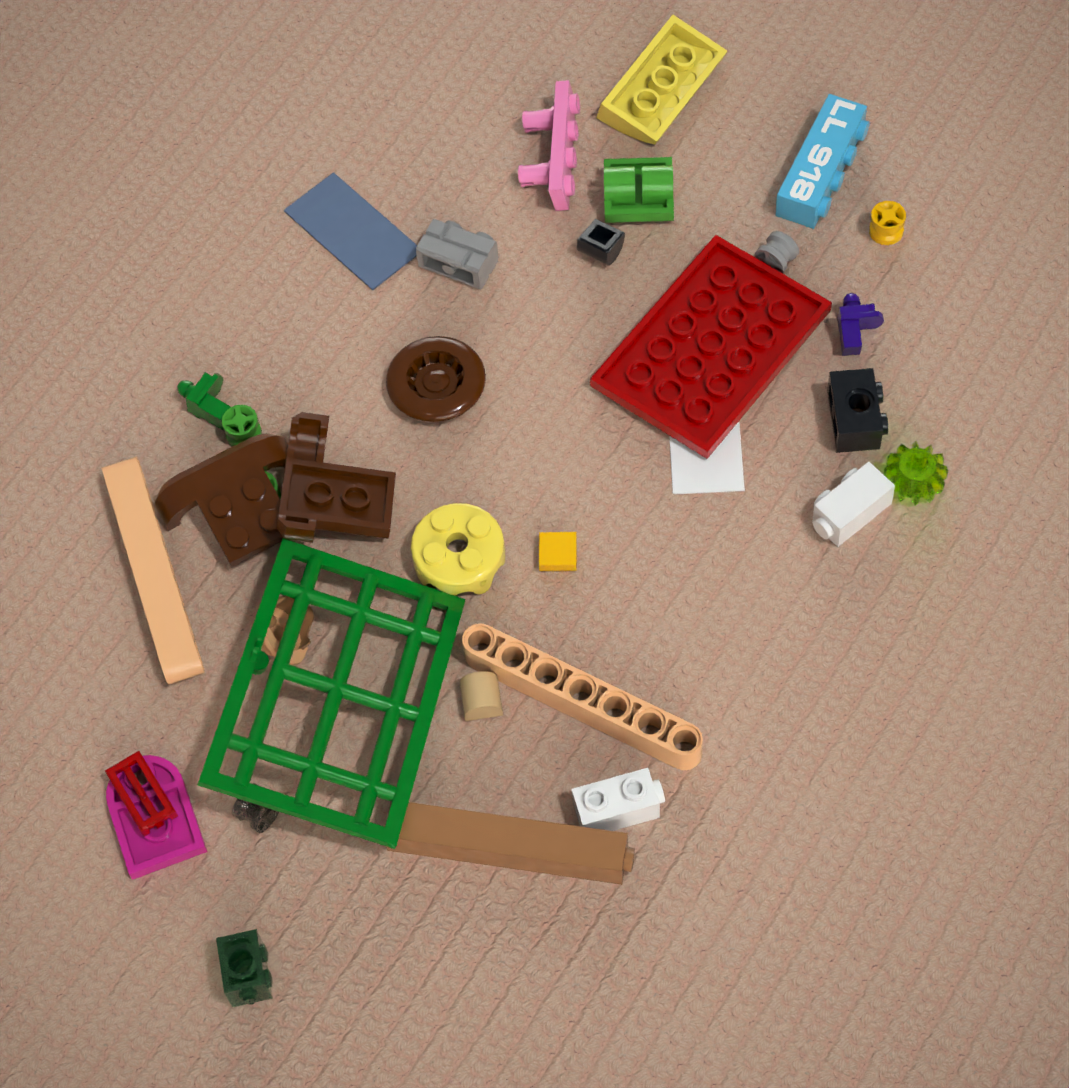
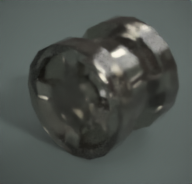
[232,783,279,833]

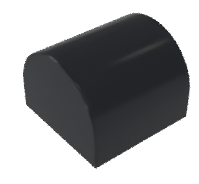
[577,219,625,265]

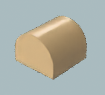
[460,671,503,721]

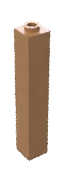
[386,802,635,885]

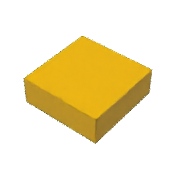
[539,532,577,571]

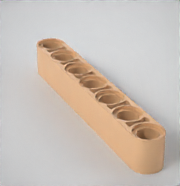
[102,456,205,685]
[462,623,703,770]

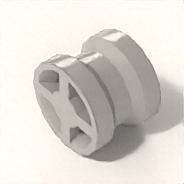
[755,231,799,273]

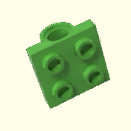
[604,157,674,223]

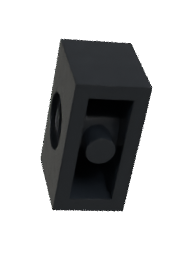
[827,368,888,453]

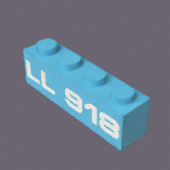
[775,94,870,229]

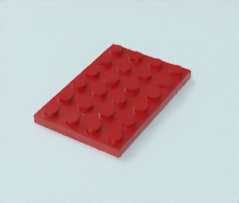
[590,235,832,459]

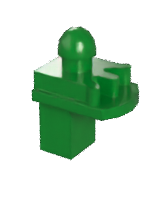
[177,372,231,430]

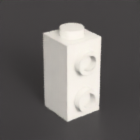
[812,462,895,547]
[572,768,665,831]

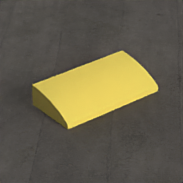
[596,15,727,145]

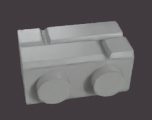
[416,219,499,289]

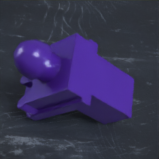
[837,293,884,356]

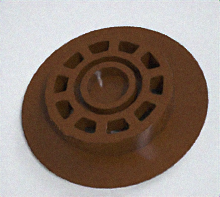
[386,336,486,422]

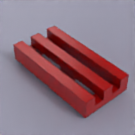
[105,751,178,837]

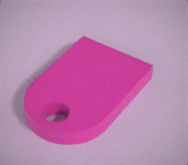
[106,755,208,880]

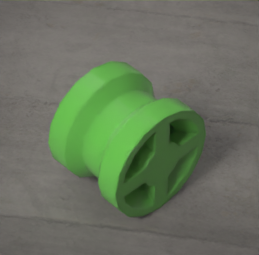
[222,405,262,447]

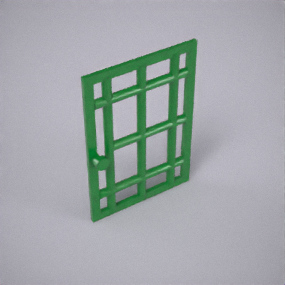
[197,538,466,849]

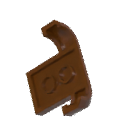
[277,412,396,543]
[155,433,288,567]

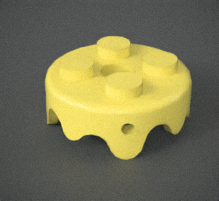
[411,503,505,596]

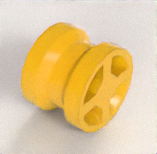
[869,201,906,245]

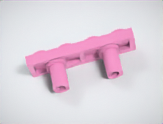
[518,80,580,211]

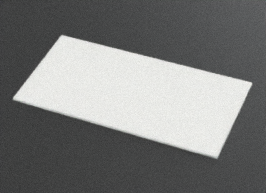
[669,422,745,494]

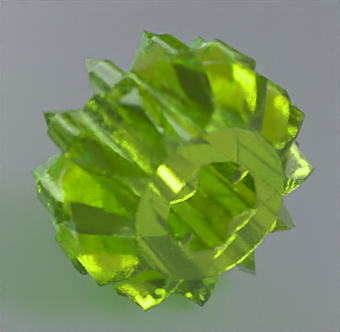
[883,441,948,506]

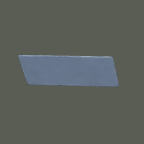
[284,172,417,290]

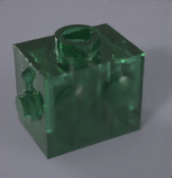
[216,929,273,1007]

